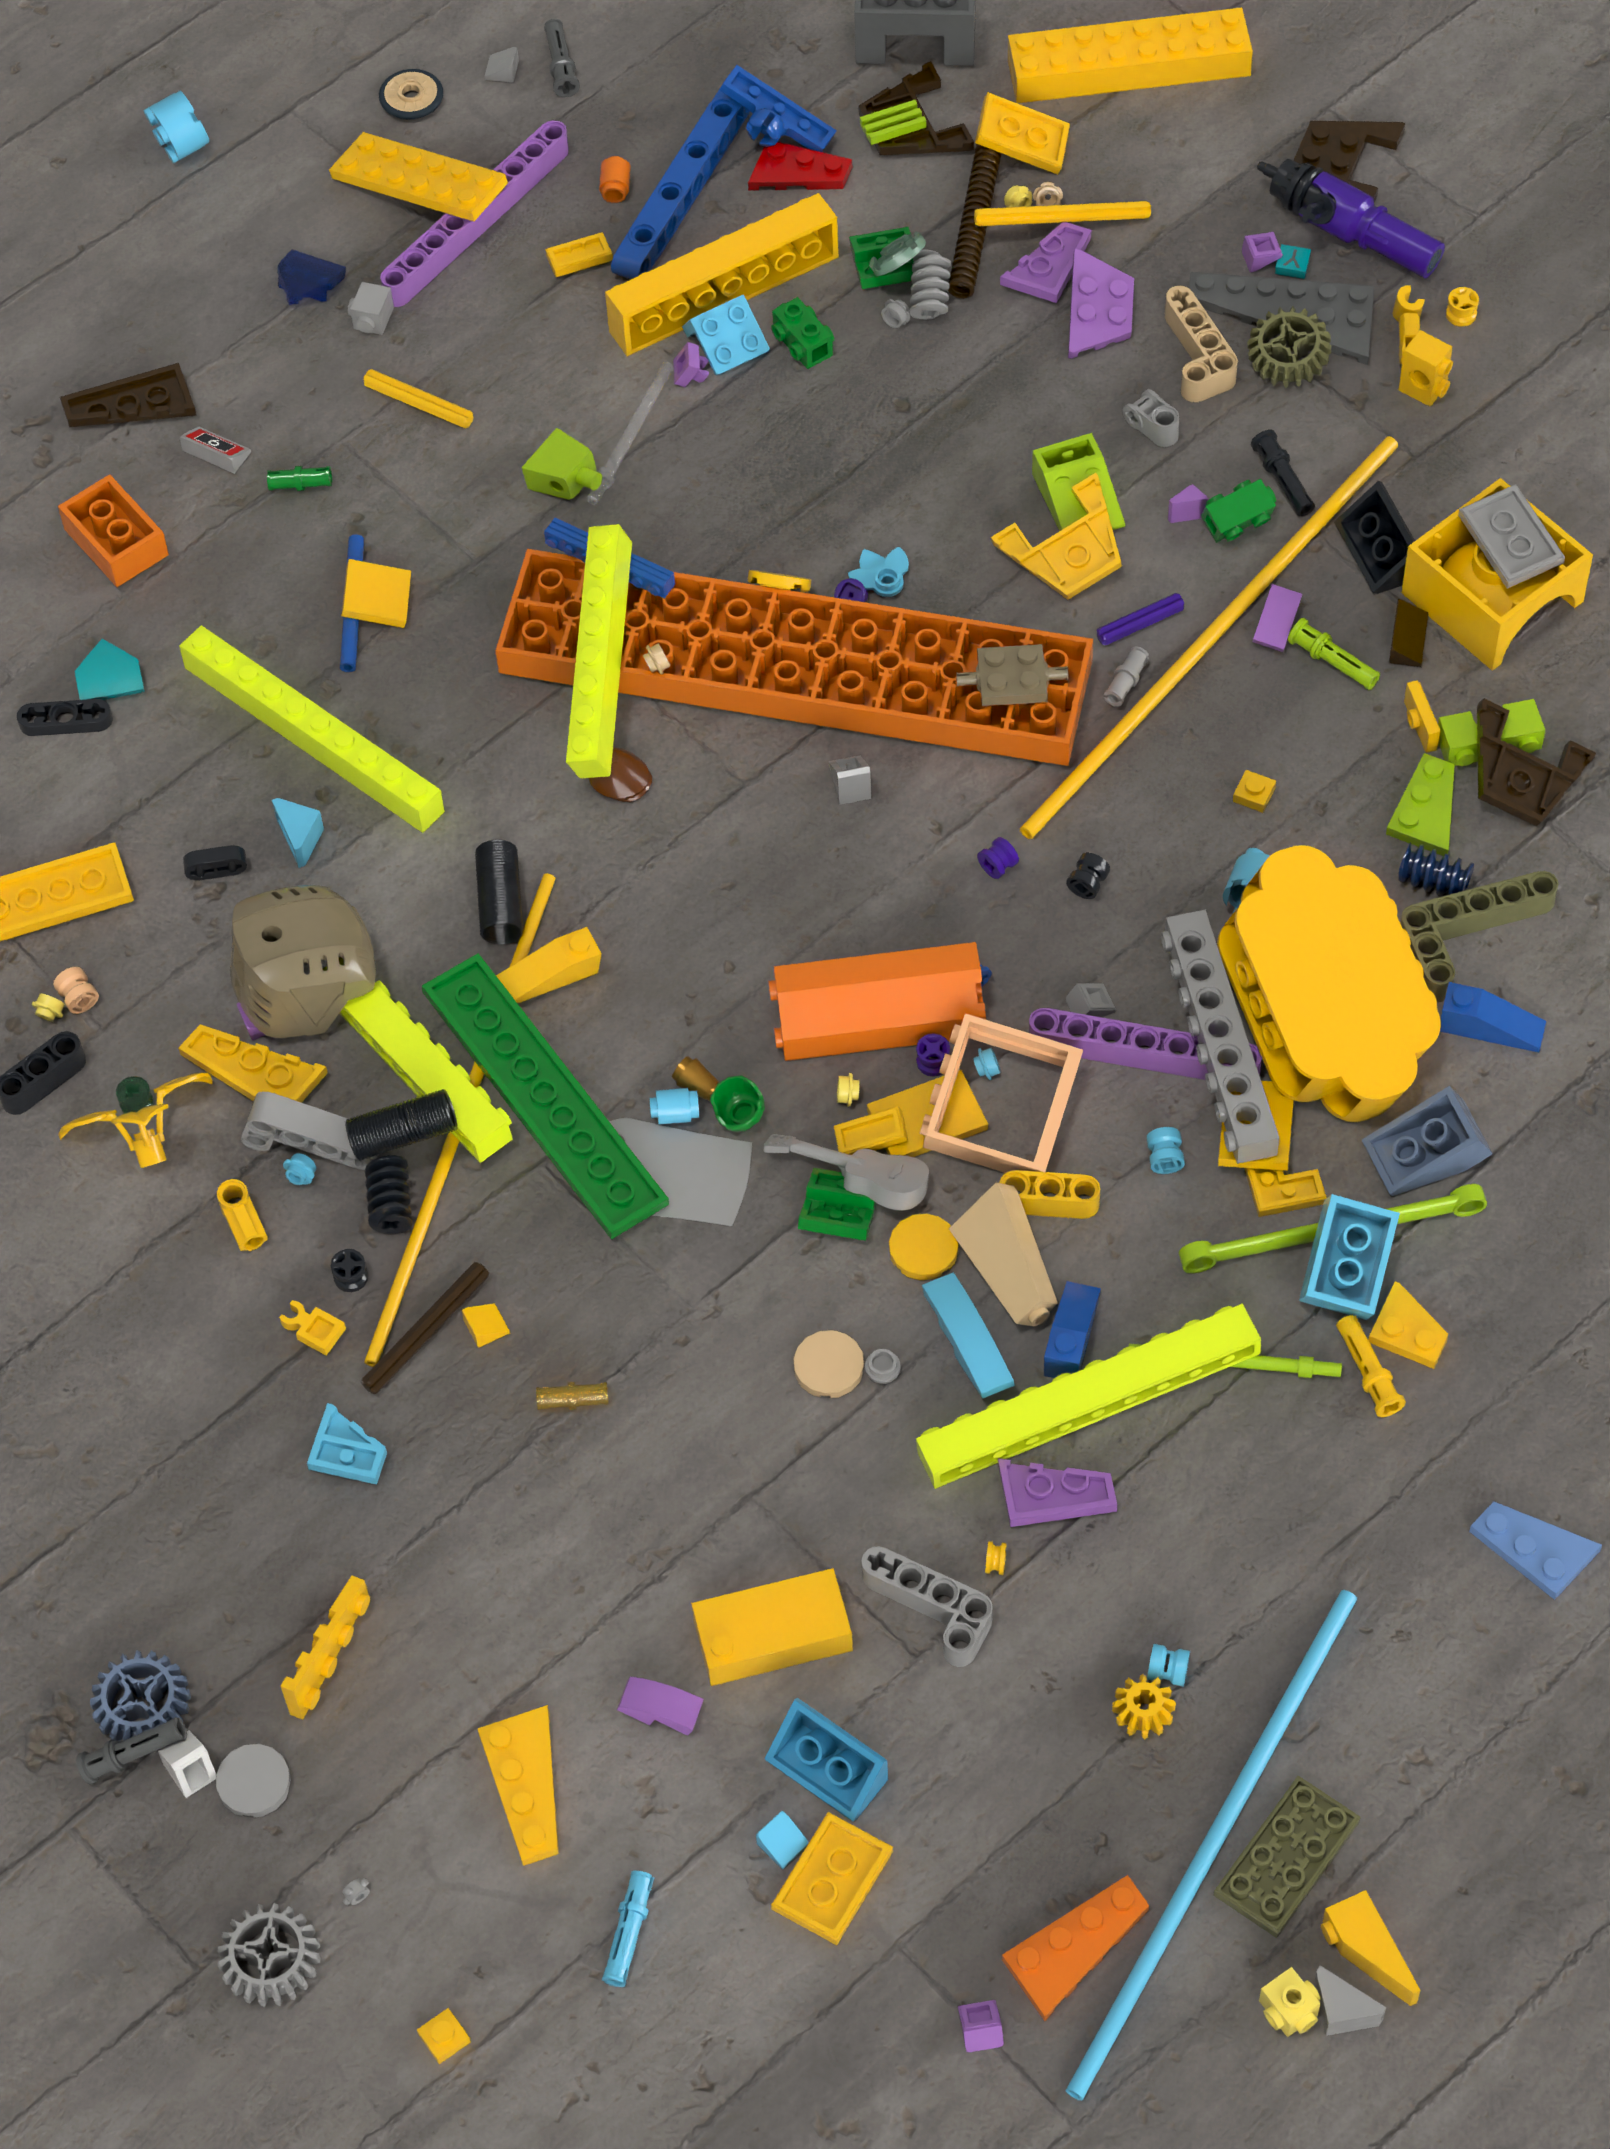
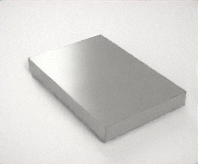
[1458,484,1565,589]

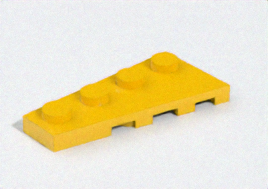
[178,1024,328,1103]
[280,1575,370,1720]
[477,1705,559,1866]

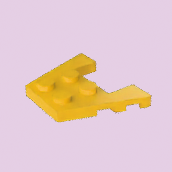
[991,473,1122,600]

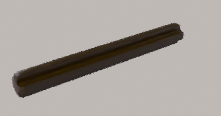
[361,1262,489,1394]

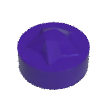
[834,578,868,602]

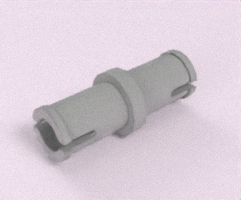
[1103,646,1149,707]

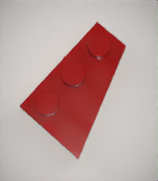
[748,142,853,191]

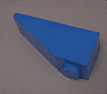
[1440,982,1546,1053]
[1044,1281,1101,1378]

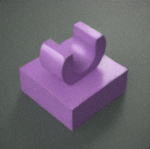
[673,342,709,387]

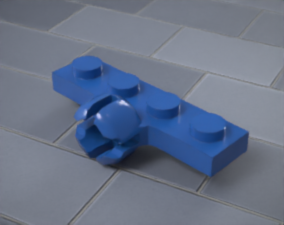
[719,65,837,152]

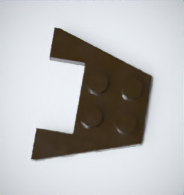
[858,61,974,156]
[1293,121,1405,202]
[1477,698,1596,826]

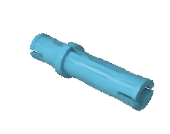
[602,1871,655,1987]

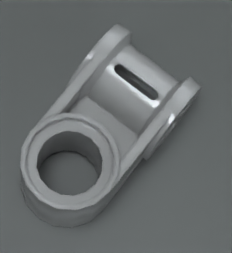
[1122,389,1179,447]

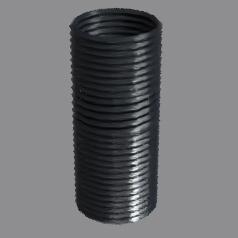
[475,839,523,944]
[345,1089,458,1161]

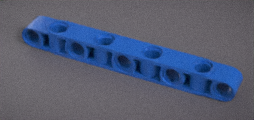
[611,87,750,279]

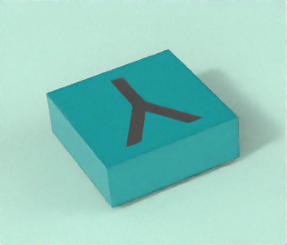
[1275,244,1311,279]

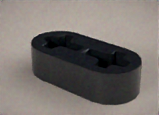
[183,845,247,881]

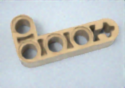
[1165,286,1238,402]

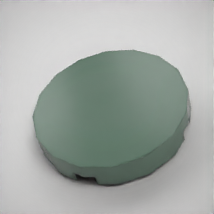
[869,231,927,276]

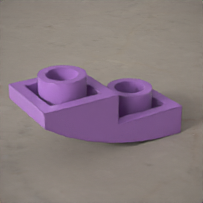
[1252,584,1302,652]
[617,1676,704,1736]

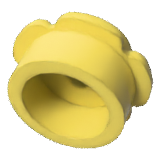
[1004,185,1032,207]
[32,993,65,1022]
[837,1073,859,1107]

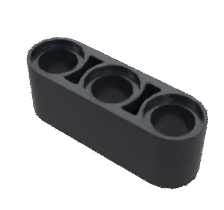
[0,1031,86,1115]

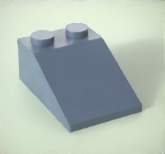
[1362,1086,1493,1196]

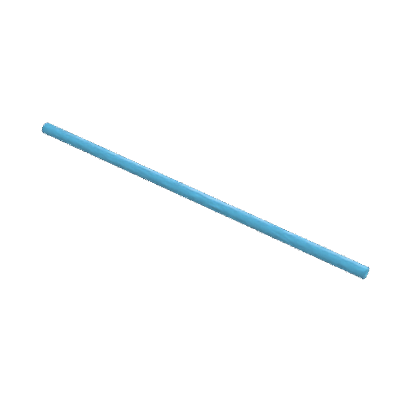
[1065,1590,1357,2101]

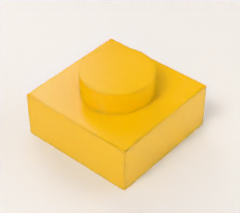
[1233,770,1276,813]
[417,2008,471,2064]

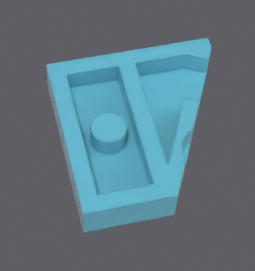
[307,1403,387,1485]

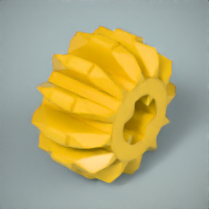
[1112,1674,1176,1740]

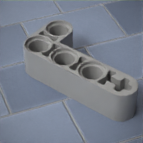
[241,1092,378,1170]
[861,1546,993,1667]

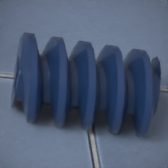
[1398,842,1474,896]

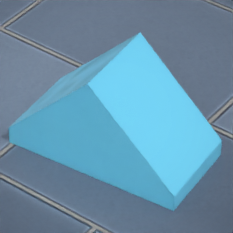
[272,798,324,868]

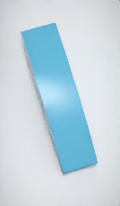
[922,1272,1015,1399]

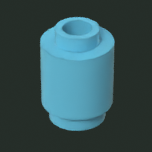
[649,1088,699,1125]

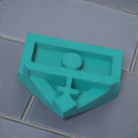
[75,639,145,700]

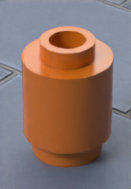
[599,156,631,203]

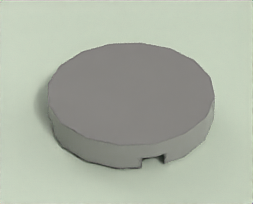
[216,1744,291,1818]

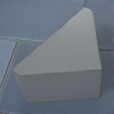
[828,755,871,805]
[1314,1965,1386,2036]

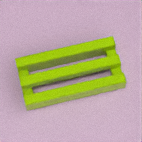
[860,100,926,145]

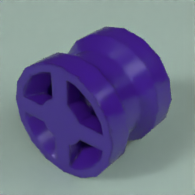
[977,837,1019,879]
[916,1034,950,1077]

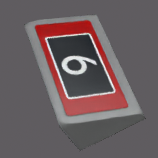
[180,427,251,474]

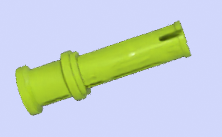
[1287,618,1380,690]

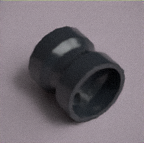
[1066,852,1110,899]

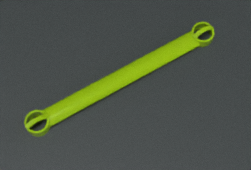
[1178,1184,1487,1274]

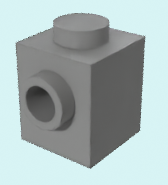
[348,282,394,335]

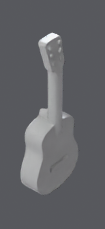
[763,1134,929,1210]

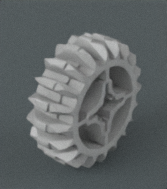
[217,1903,321,2007]

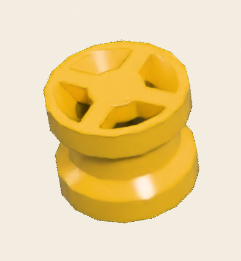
[1446,287,1479,327]

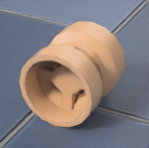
[53,967,99,1014]

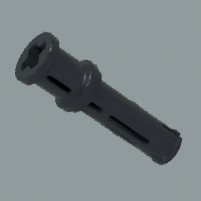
[1250,429,1315,516]

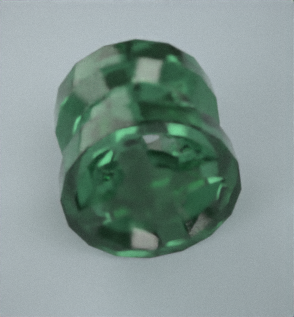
[116,1076,154,1114]

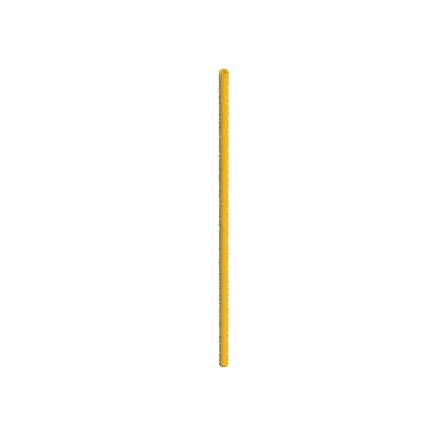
[364,873,556,1367]

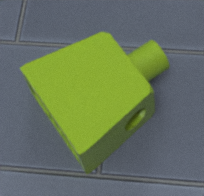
[521,428,602,500]

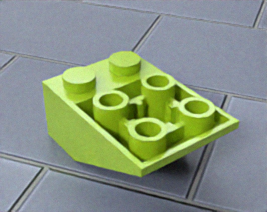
[1032,433,1125,531]

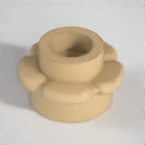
[1033,182,1063,206]
[643,643,671,674]

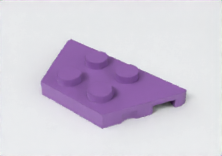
[1068,249,1134,358]

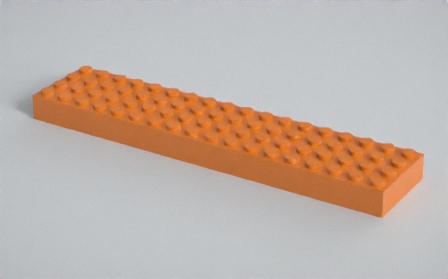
[495,549,1093,766]

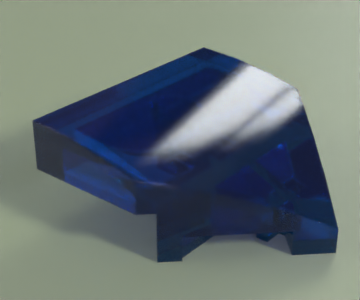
[277,249,346,305]

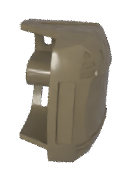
[230,885,376,1038]

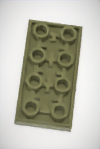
[1213,1776,1361,1938]

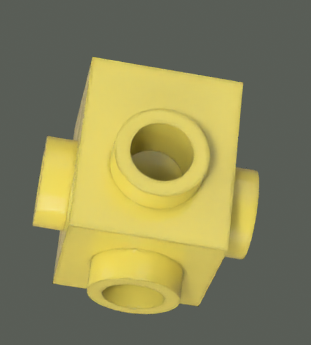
[1259,1967,1320,2037]

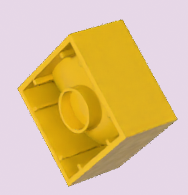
[1401,478,1593,671]

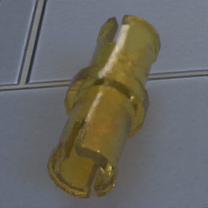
[536,1382,608,1410]

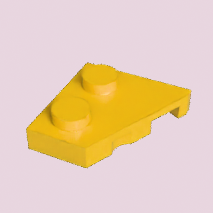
[1368,1281,1448,1369]

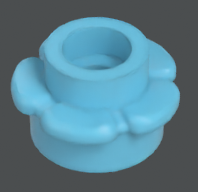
[973,1048,1001,1080]
[283,1153,316,1185]

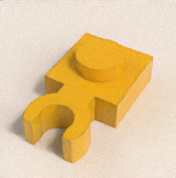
[279,1300,346,1356]

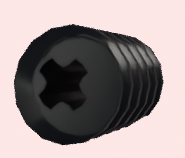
[365,1155,413,1234]

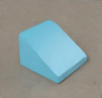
[756,1811,809,1870]

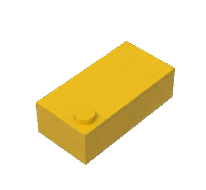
[691,1568,853,1686]

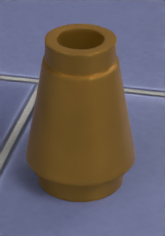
[672,1056,719,1101]

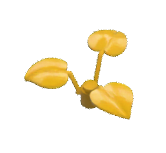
[58,1073,213,1168]

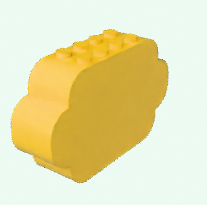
[1217,845,1441,1122]

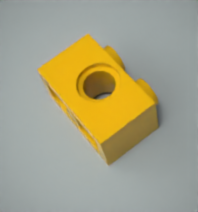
[1398,330,1453,407]

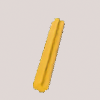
[363,369,474,428]

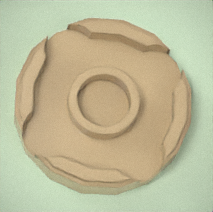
[794,1330,864,1398]

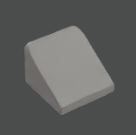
[484,47,519,83]
[1066,983,1116,1017]

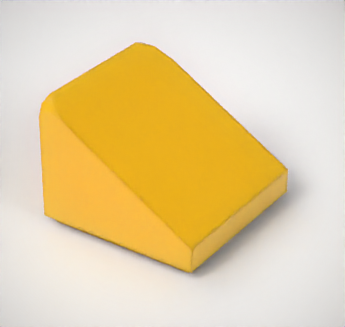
[461,1303,510,1348]

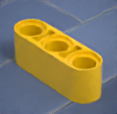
[999,1170,1100,1219]

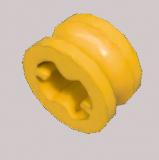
[985,1541,1007,1575]

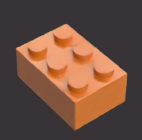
[58,474,169,587]

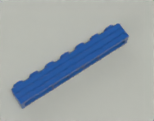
[544,518,675,599]

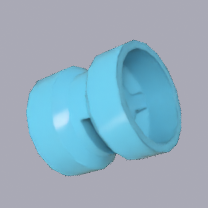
[1146,1127,1185,1174]
[1147,1644,1190,1687]

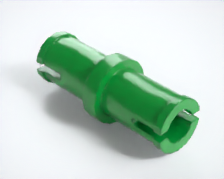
[267,466,332,491]

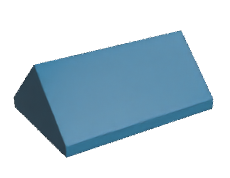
[764,1698,888,1822]

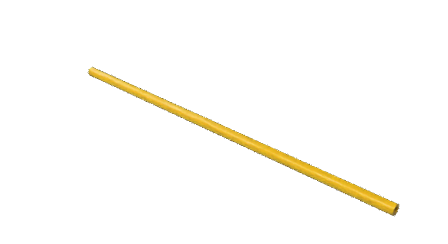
[1020,436,1398,839]

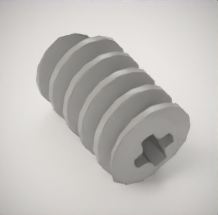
[909,250,951,320]

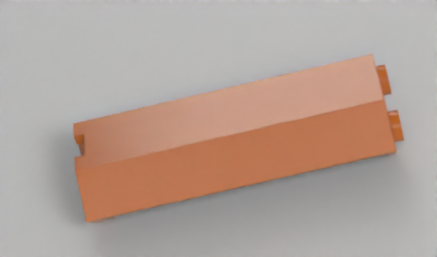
[768,942,986,1061]

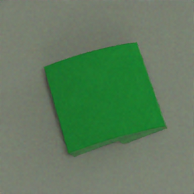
[849,227,914,289]
[798,1168,876,1241]

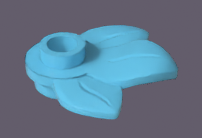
[848,547,909,597]

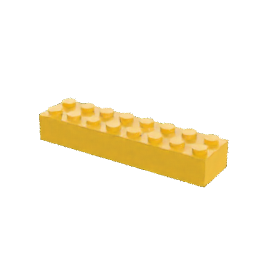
[1008,7,1253,103]
[605,193,839,356]

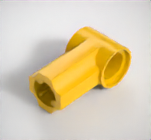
[217,1179,268,1251]

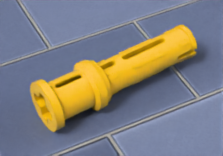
[1336,1315,1406,1417]

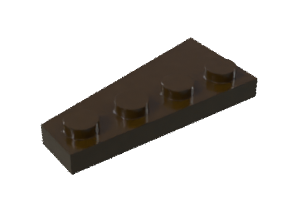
[60,363,197,427]

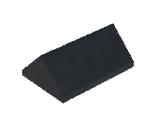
[1334,481,1415,594]

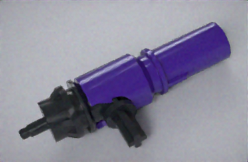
[1257,159,1445,278]

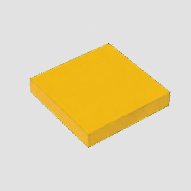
[341,559,411,628]

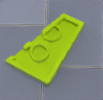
[1386,753,1455,856]

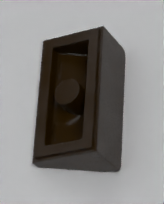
[1389,599,1428,667]

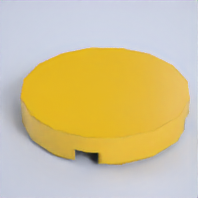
[747,570,811,592]
[889,1214,958,1281]

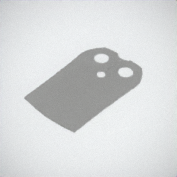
[609,1118,752,1226]

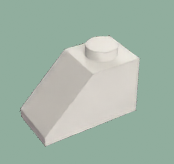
[158,1730,216,1798]

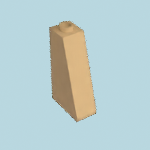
[949,1183,1058,1326]

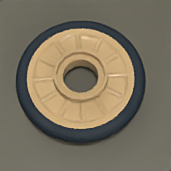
[379,69,443,119]

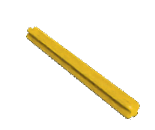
[974,201,1151,226]

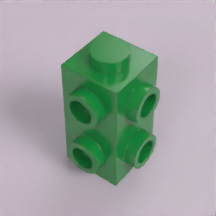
[771,297,834,369]
[1201,479,1276,543]

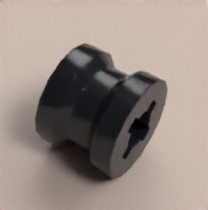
[330,1249,368,1293]

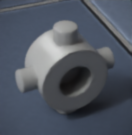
[342,1878,370,1906]

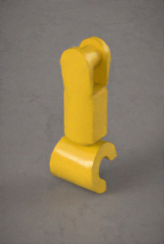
[1392,285,1425,364]

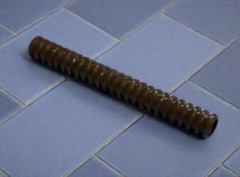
[948,144,1002,299]

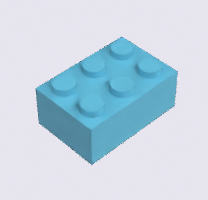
[1299,1194,1400,1320]

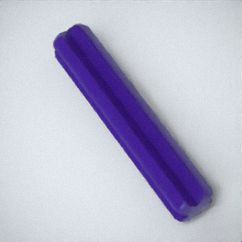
[1096,593,1184,645]

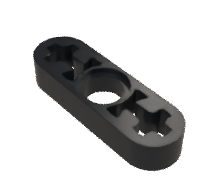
[17,699,113,736]

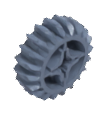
[90,1650,191,1741]

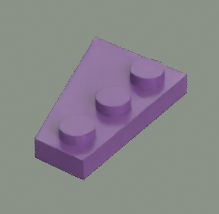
[1000,222,1092,303]
[998,1458,1117,1527]

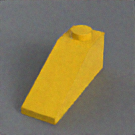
[496,927,602,1003]
[1321,1890,1421,2006]

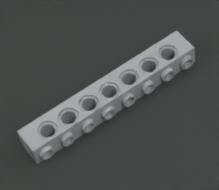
[1161,909,1280,1164]

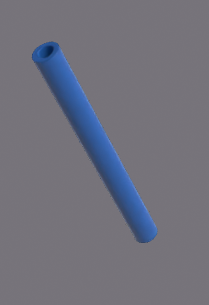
[340,535,364,672]

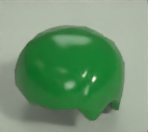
[710,1075,765,1132]

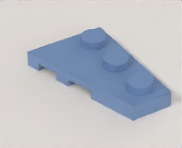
[1469,1502,1602,1600]

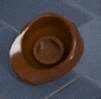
[589,747,652,802]

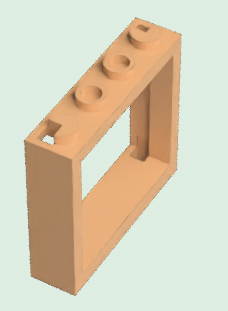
[919,1013,1083,1173]

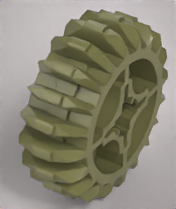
[1247,306,1332,388]

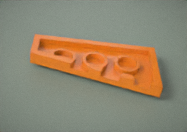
[1002,1875,1149,2021]

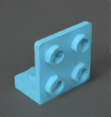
[682,294,770,375]

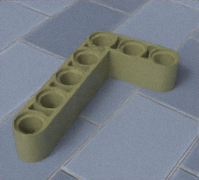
[1400,871,1559,1002]

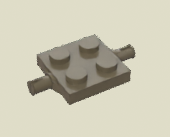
[956,644,1068,706]

